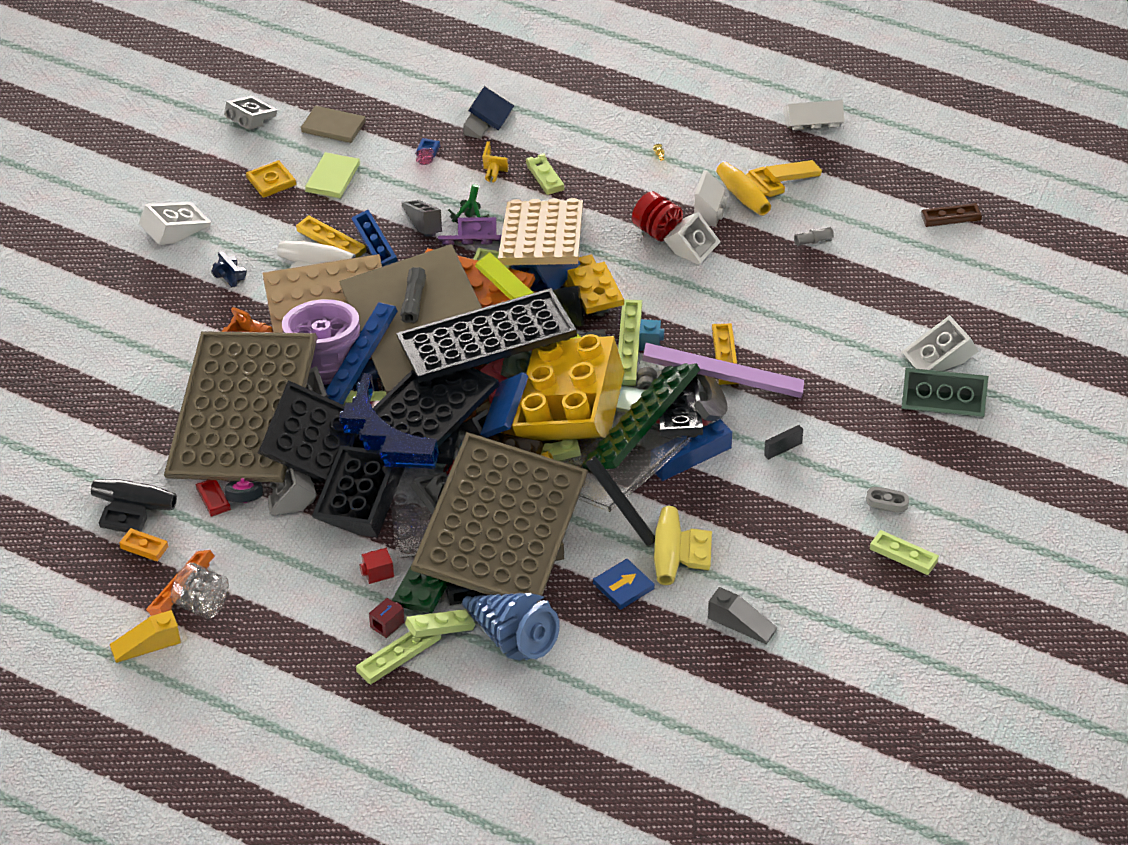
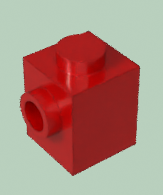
[359,548,394,584]

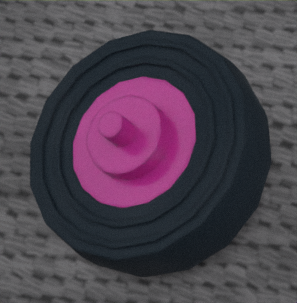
[225,478,263,503]

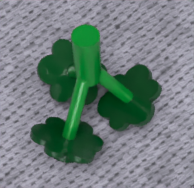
[448,184,489,224]

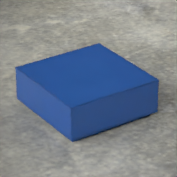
[417,138,440,158]

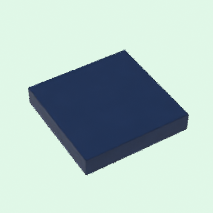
[468,86,514,131]

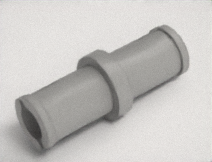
[794,227,834,246]

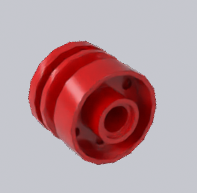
[632,191,683,242]

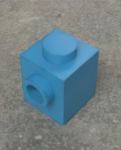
[639,319,664,351]

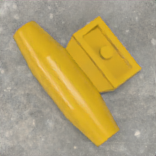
[716,162,785,216]

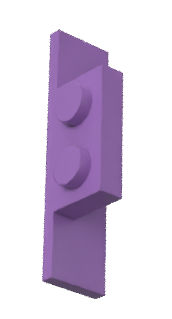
[438,217,502,245]

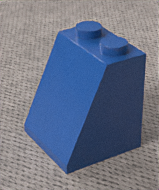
[511,260,580,292]

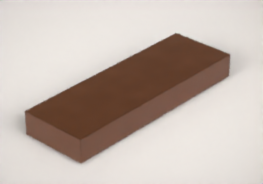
[921,203,982,227]

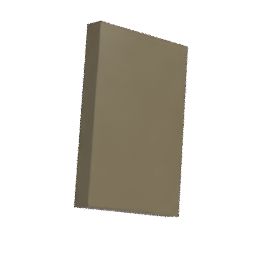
[301,106,366,143]

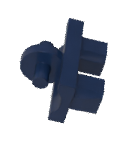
[211,251,247,287]

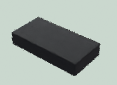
[764,425,803,460]

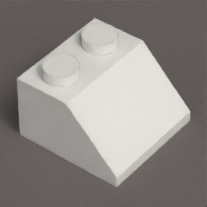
[694,170,728,227]
[664,212,720,264]

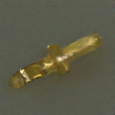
[653,144,665,161]

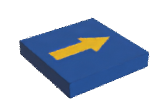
[593,559,655,610]

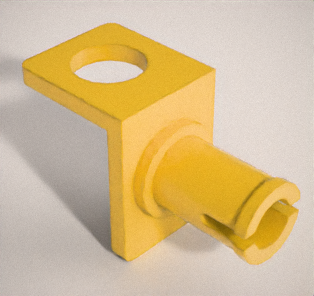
[482,141,509,182]

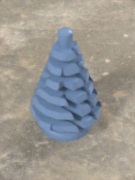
[462,593,560,661]

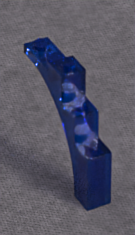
[339,373,439,469]

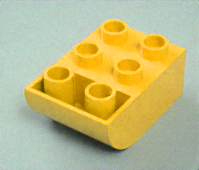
[512,334,624,441]

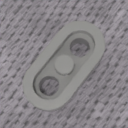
[866,487,909,512]

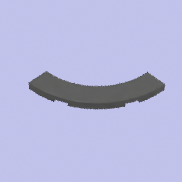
[694,374,728,421]

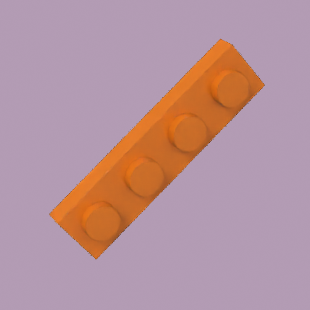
[146,550,215,616]

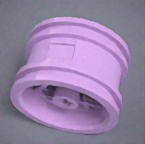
[282,299,360,385]

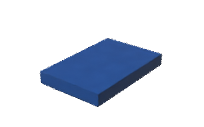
[480,372,528,438]

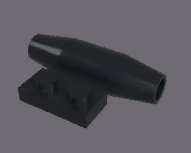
[91,479,177,532]

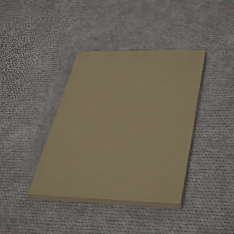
[339,244,482,394]
[164,331,318,483]
[411,432,588,603]

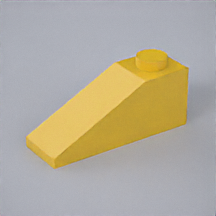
[110,610,181,663]

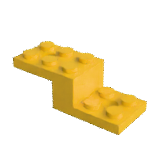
[563,254,624,314]

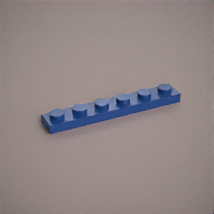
[326,302,398,405]

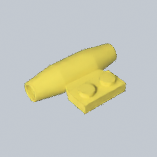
[654,506,712,585]

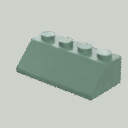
[901,368,989,417]

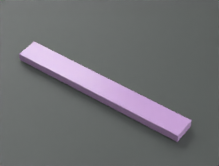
[642,343,804,398]

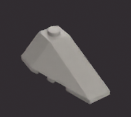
[268,467,316,515]

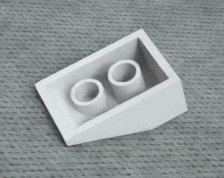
[139,202,212,245]
[902,315,979,371]

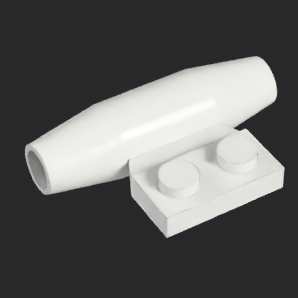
[277,241,356,268]

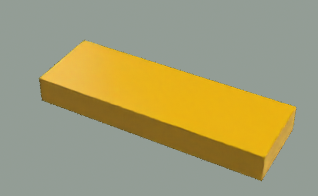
[764,160,822,182]

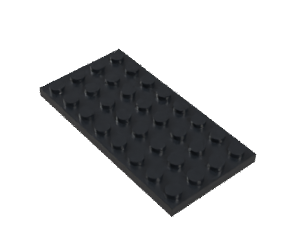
[397,288,577,383]

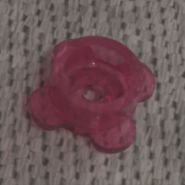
[415,148,434,165]

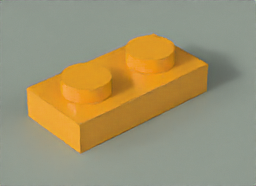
[119,528,169,562]

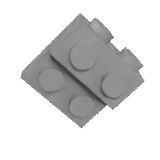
[224,96,277,130]

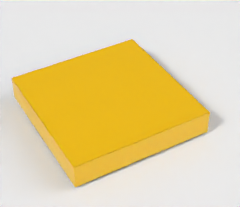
[246,160,297,198]

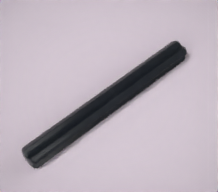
[586,456,655,546]

